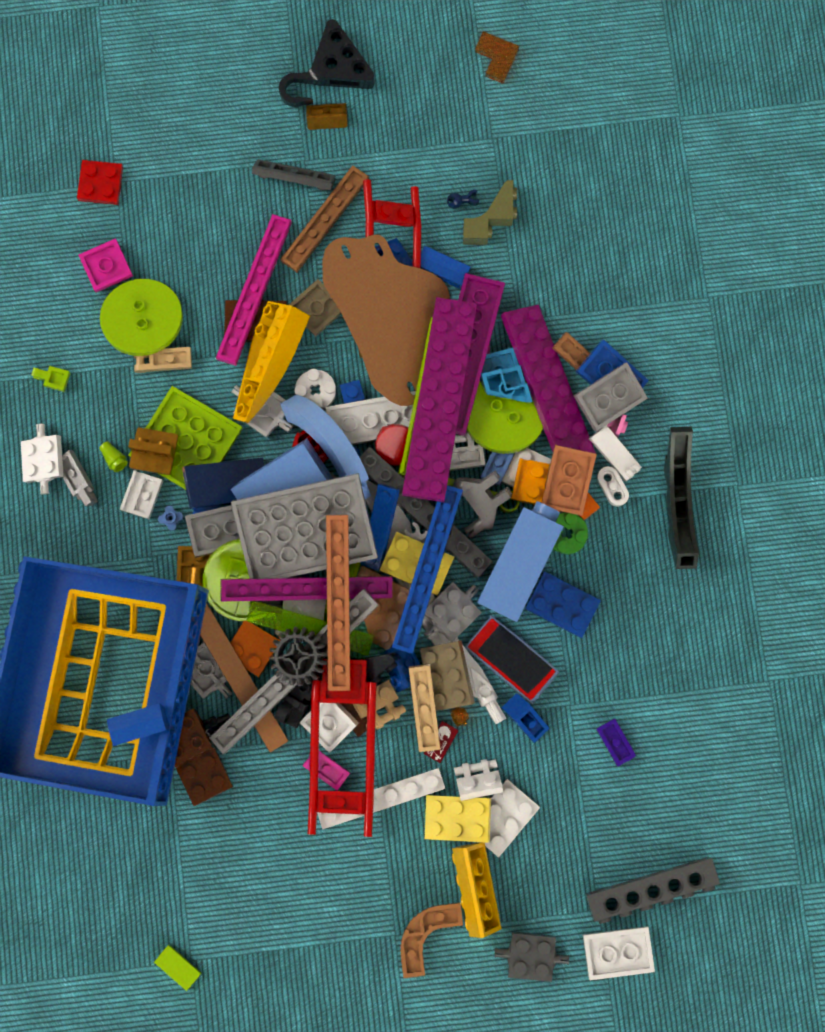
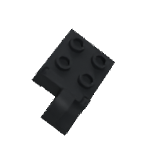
[274,642,323,728]

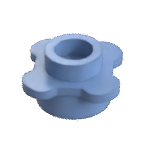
[158,506,183,531]

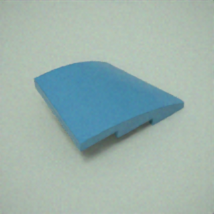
[480,348,532,403]

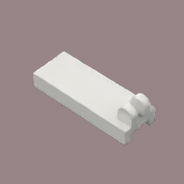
[589,425,642,481]

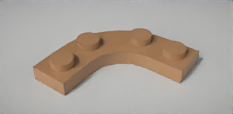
[401,902,463,978]

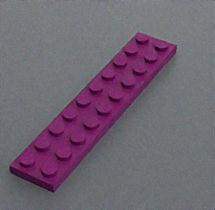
[402,297,477,502]

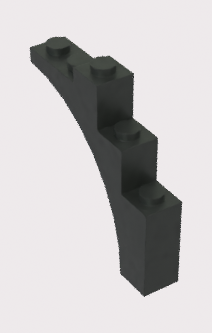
[664,426,699,569]

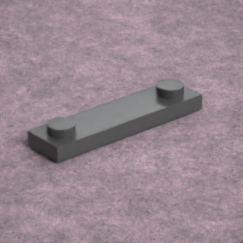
[252,159,336,191]

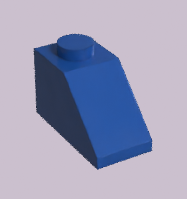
[502,693,550,743]

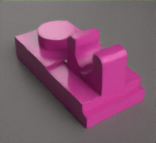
[303,750,350,791]

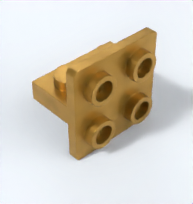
[128,427,178,475]

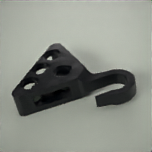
[279,19,375,107]

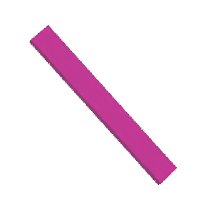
[216,214,292,366]

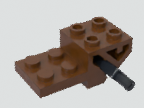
[174,708,234,806]

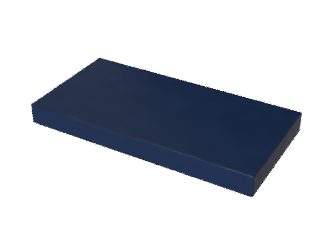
[182,458,264,509]

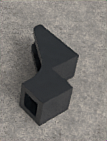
[324,652,401,684]

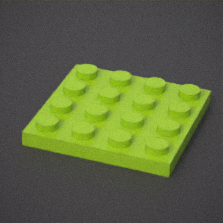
[128,386,243,490]

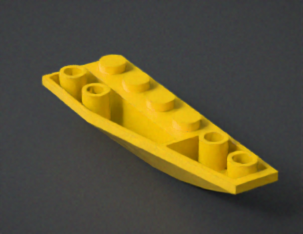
[233,301,310,423]

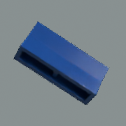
[421,245,472,290]
[107,703,169,746]

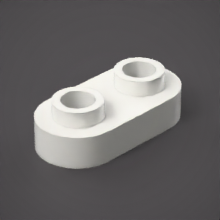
[597,466,629,507]

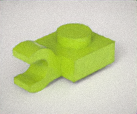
[31,366,71,392]

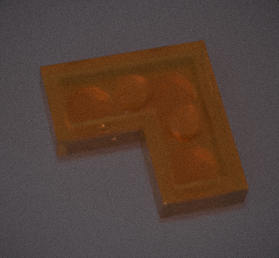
[475,32,519,84]

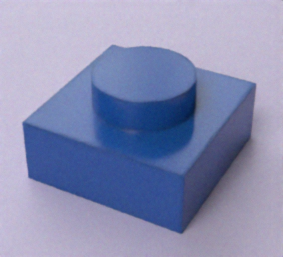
[339,380,365,404]

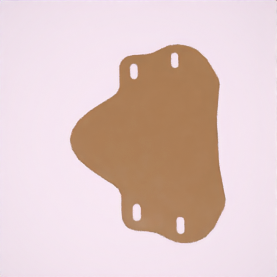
[322,235,450,406]

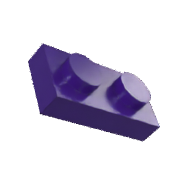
[596,718,636,767]

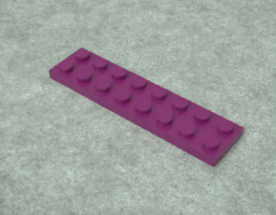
[456,273,505,436]
[501,304,597,456]

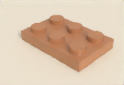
[542,445,597,516]

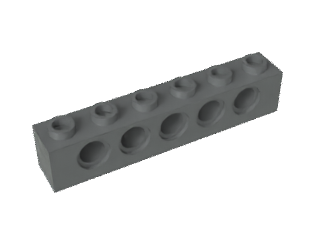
[585,857,720,924]

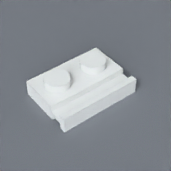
[120,470,163,520]

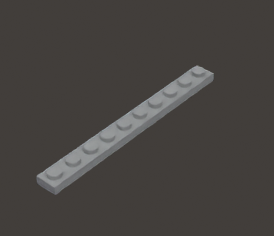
[209,589,379,754]

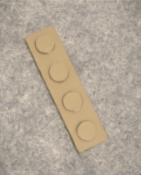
[409,664,441,752]

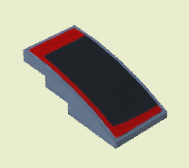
[465,615,560,705]

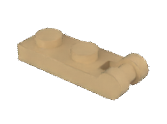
[134,347,192,373]

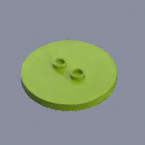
[100,279,183,356]
[467,381,543,454]
[202,539,272,621]

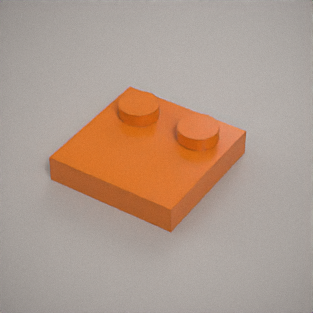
[230,621,280,677]

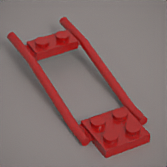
[363,179,422,269]
[307,659,377,837]

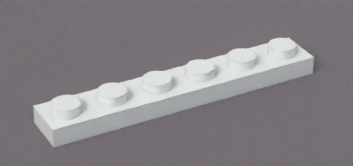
[317,768,445,830]

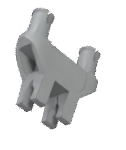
[452,470,512,539]

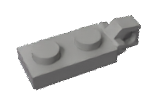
[62,450,98,507]

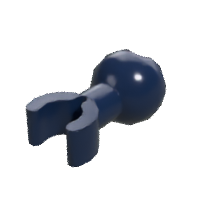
[447,190,479,209]

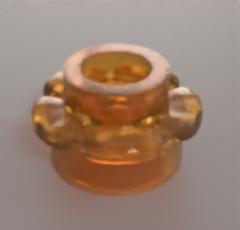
[450,707,469,727]

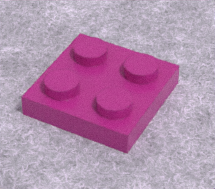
[78,238,133,293]

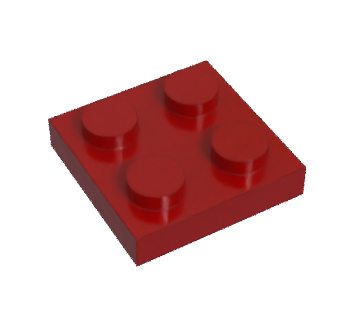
[77,160,123,205]

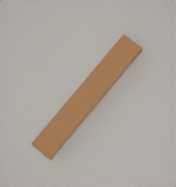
[280,165,369,273]

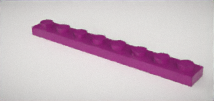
[220,576,392,602]

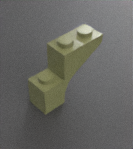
[463,180,517,245]

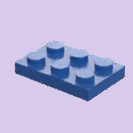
[575,340,649,388]
[525,571,601,638]

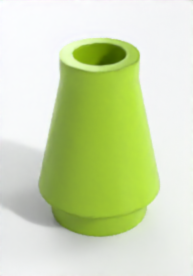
[99,441,128,472]

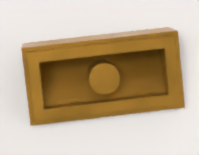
[306,103,348,130]

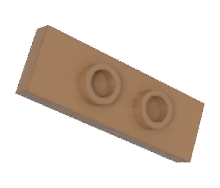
[552,332,590,370]

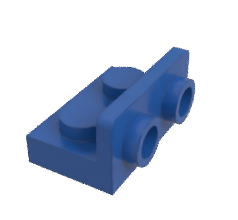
[380,648,420,692]

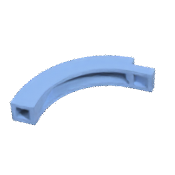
[280,394,371,499]

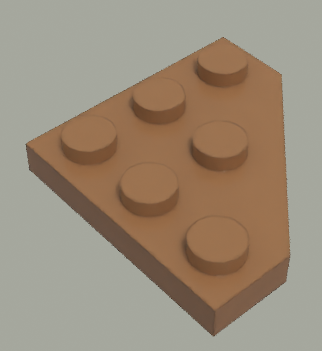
[357,566,410,650]

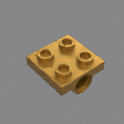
[176,546,211,587]

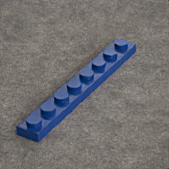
[392,485,463,654]

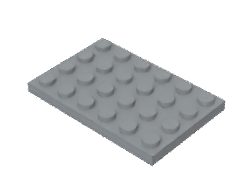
[231,473,378,578]

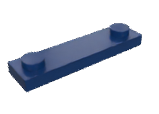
[360,484,400,571]

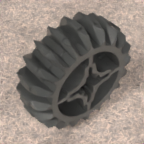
[269,627,328,686]

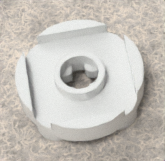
[295,369,336,410]

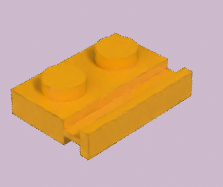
[511,458,550,505]

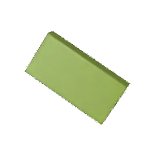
[154,944,202,991]

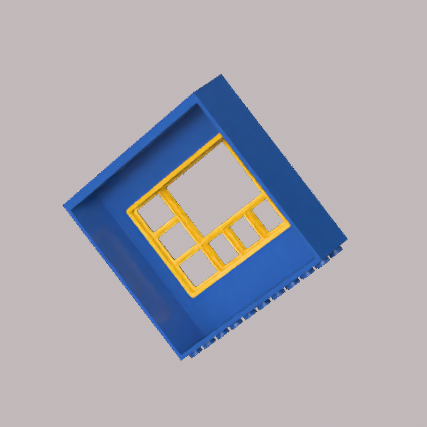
[0,556,209,806]

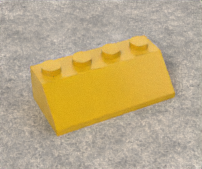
[452,842,502,938]

